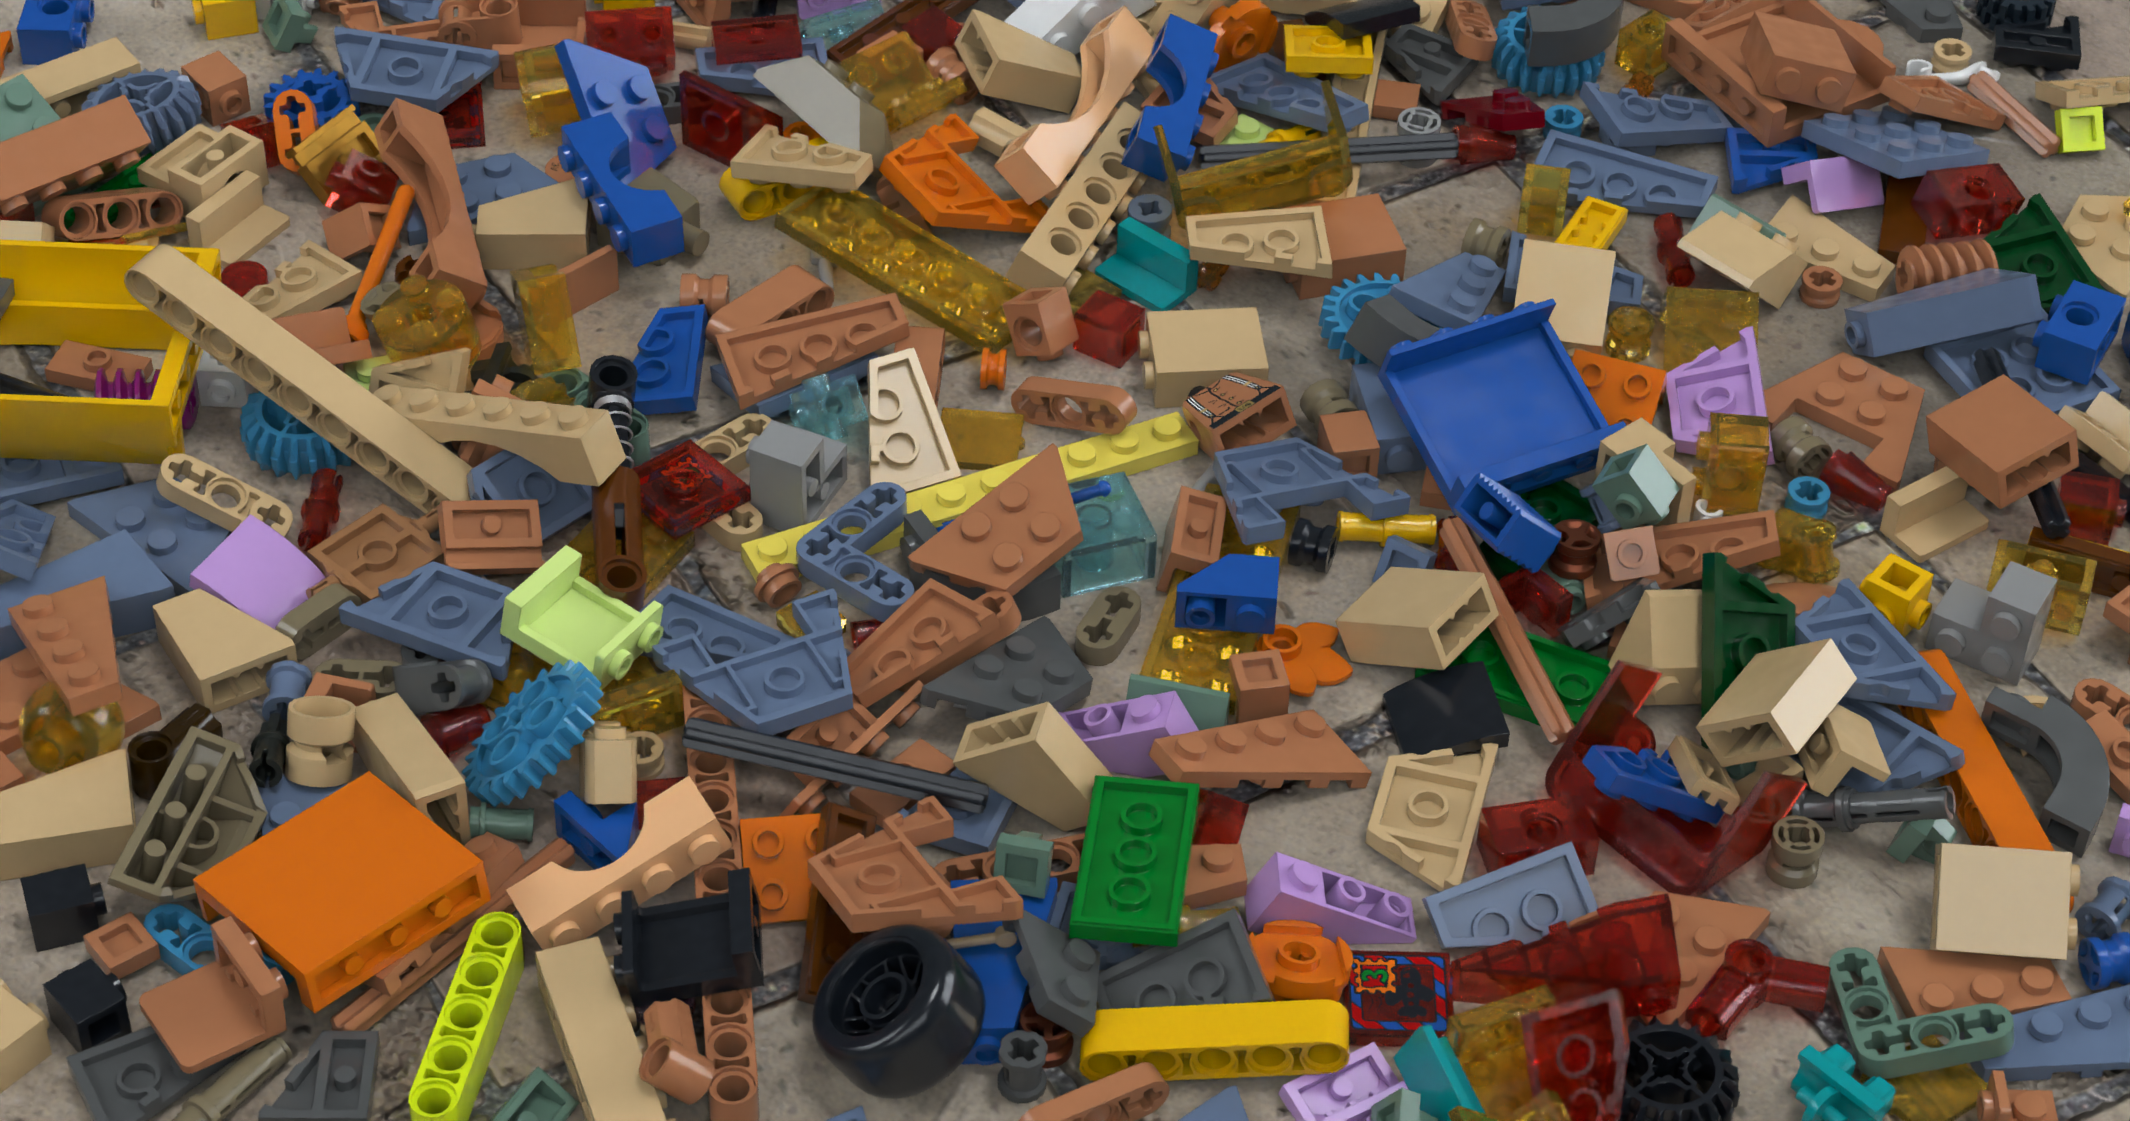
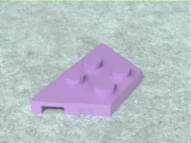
[1666,326,1775,465]

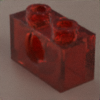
[1910,163,2025,240]
[1476,794,1600,876]

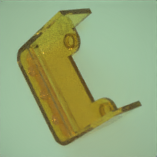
[1153,80,1353,230]

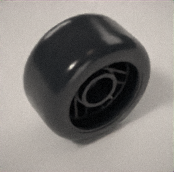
[812,924,986,1099]

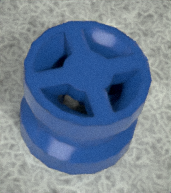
[2078,931,2130,991]

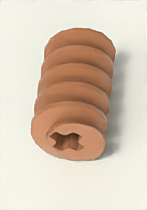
[1895,239,1998,294]

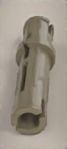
[172,1035,292,1121]

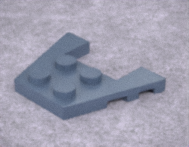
[1213,437,1411,545]
[652,588,853,735]

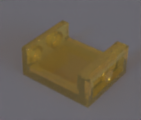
[509,264,582,375]

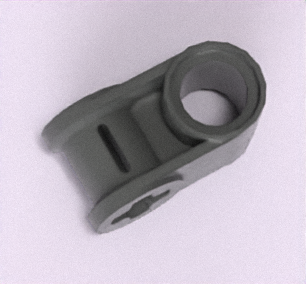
[392,658,493,716]

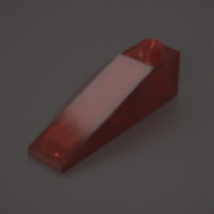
[1449,893,1681,1018]
[1521,988,1630,1121]

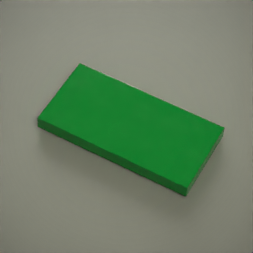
[1415,626,1628,745]
[1069,775,1200,947]

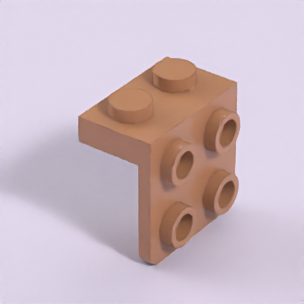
[139,915,289,1074]

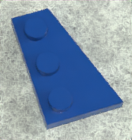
[633,304,708,415]

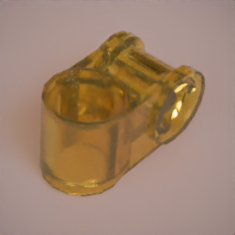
[1756,508,1840,584]

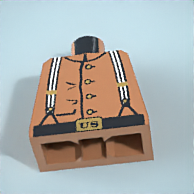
[1182,372,1297,460]

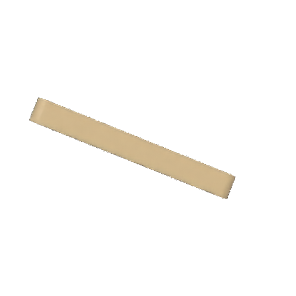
[124,244,473,514]

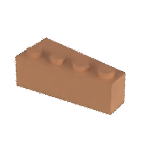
[0,94,151,217]

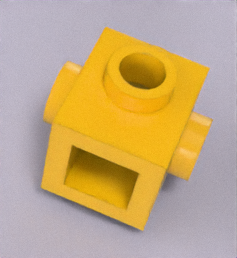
[1859,553,1934,638]

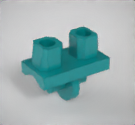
[1791,1044,1896,1121]

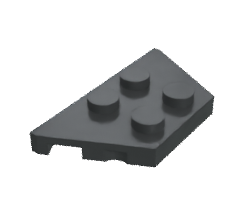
[920,616,1093,721]

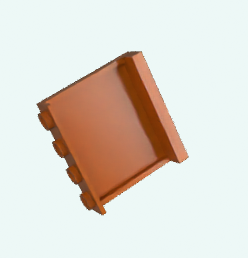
[193,771,491,1014]

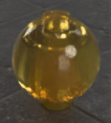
[19,681,125,774]

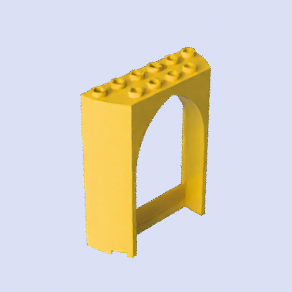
[0,239,221,464]

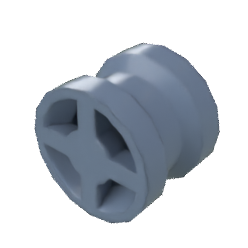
[1128,194,1172,239]

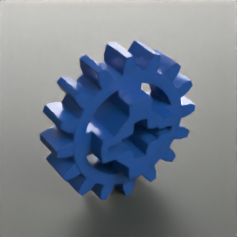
[263,68,361,133]

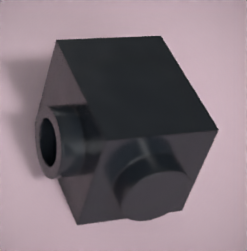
[20,863,108,952]
[43,958,132,1053]

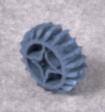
[81,68,202,157]

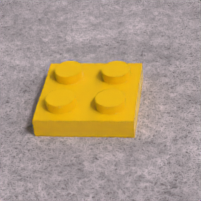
[1283,25,1374,79]

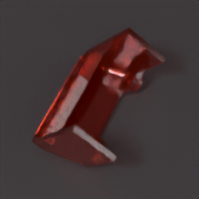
[1545,660,1808,897]

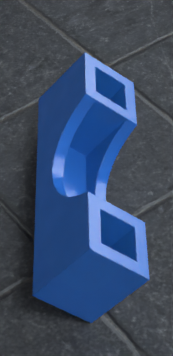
[1121,14,1219,185]
[557,112,685,267]

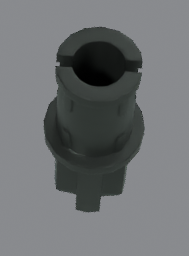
[249,713,291,788]

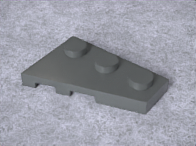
[1097,908,1275,1010]

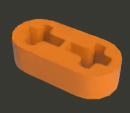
[272,89,319,176]

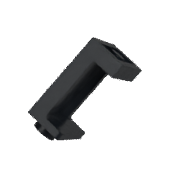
[613,868,764,1007]

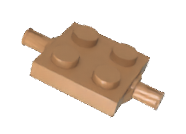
[306,503,445,604]

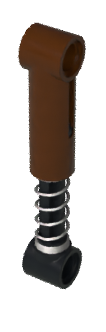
[586,355,647,612]

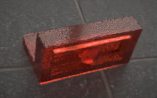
[711,14,802,65]

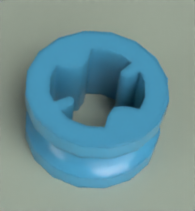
[1542,105,1584,139]
[1784,476,1831,523]

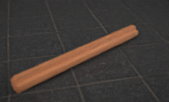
[1439,517,1576,746]
[330,838,576,1031]

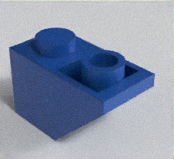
[1175,553,1280,634]

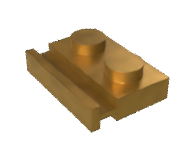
[285,104,384,207]

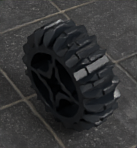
[1590,1015,1740,1121]

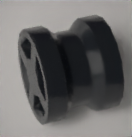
[1288,518,1339,574]

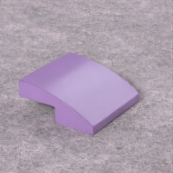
[189,514,326,629]
[1278,1042,1409,1121]

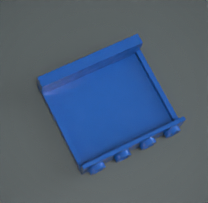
[1377,298,1626,516]

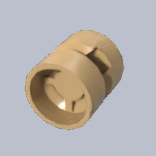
[285,696,356,787]

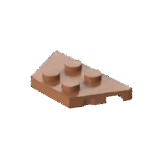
[907,443,1084,597]
[1627,891,1771,1026]

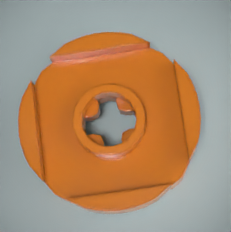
[1208,0,1278,73]
[1249,920,1353,1002]

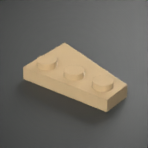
[1768,194,1896,302]
[242,240,363,319]

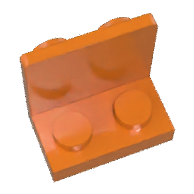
[1572,349,1667,426]
[739,813,821,925]

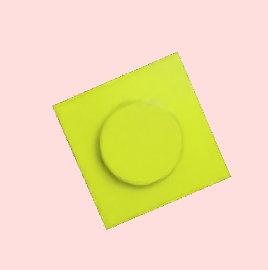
[2054,106,2105,154]

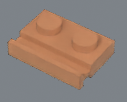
[437,499,545,575]

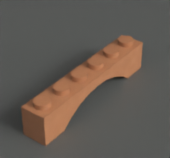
[374,98,487,319]

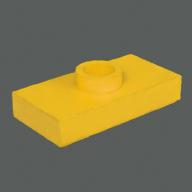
[1554,196,1628,250]

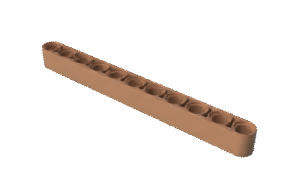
[682,685,760,1121]

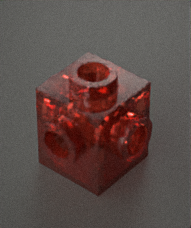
[324,148,399,212]

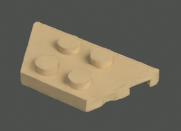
[2062,195,2130,305]
[1365,743,1499,892]

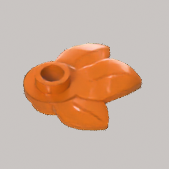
[1256,622,1353,697]

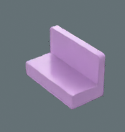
[1781,156,1885,214]

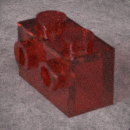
[585,6,676,77]

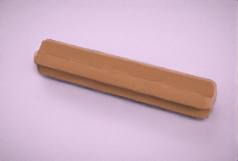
[1967,71,2061,158]

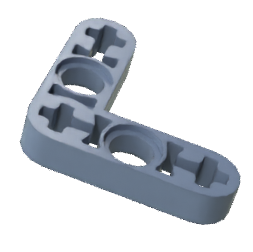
[796,482,915,622]

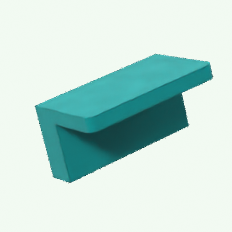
[1095,216,1199,311]
[1393,1025,1489,1121]

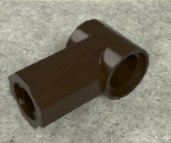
[127,703,223,800]

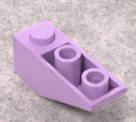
[1058,691,1199,778]
[1244,852,1417,944]

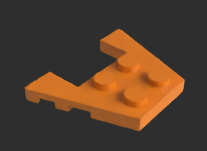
[879,113,1049,233]

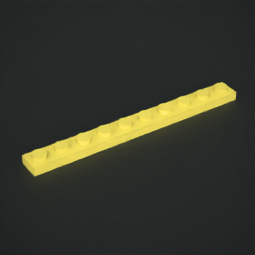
[741,411,1199,583]

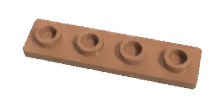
[779,680,924,816]

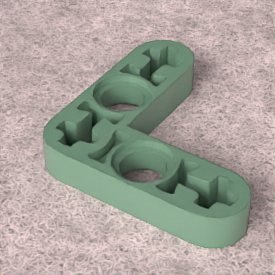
[1829,947,2014,1079]

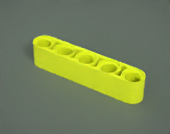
[408,912,525,1121]

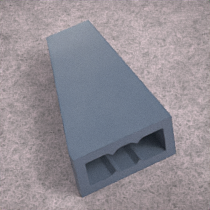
[1844,268,2043,358]
[0,529,175,661]

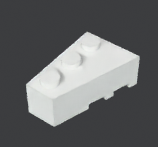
[1004,0,1157,55]

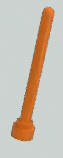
[346,184,415,342]

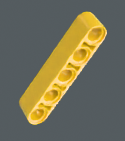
[1079,999,1349,1082]

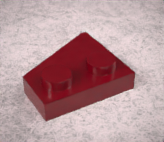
[1440,88,1545,131]

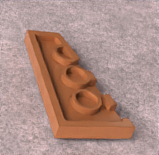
[715,292,910,410]
[1583,510,1781,610]
[7,575,123,717]
[1149,709,1372,788]

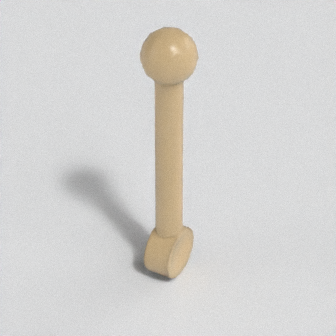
[946,925,1017,949]

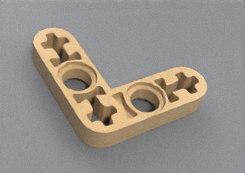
[658,413,772,552]
[156,453,293,538]

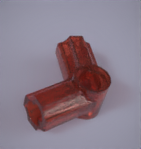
[1685,939,1831,1041]

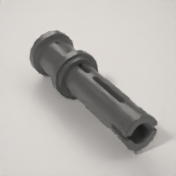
[1792,786,1956,832]

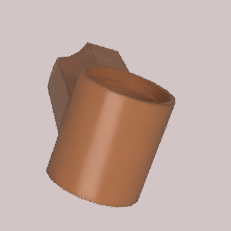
[639,998,714,1105]

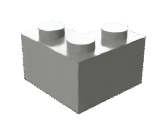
[746,420,847,531]
[1924,561,2058,686]

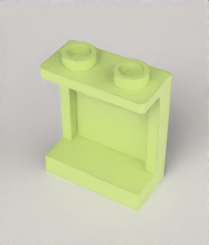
[500,545,664,690]

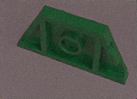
[1983,193,2105,314]
[1701,552,1796,749]

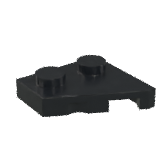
[1992,16,2082,71]

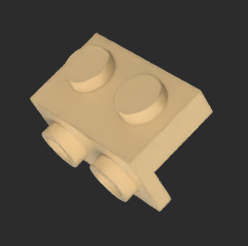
[2058,391,2130,479]

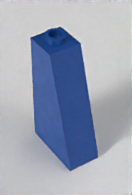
[950,877,1058,1065]

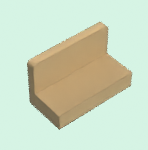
[185,170,290,270]
[1880,466,1989,563]
[1798,704,1891,797]

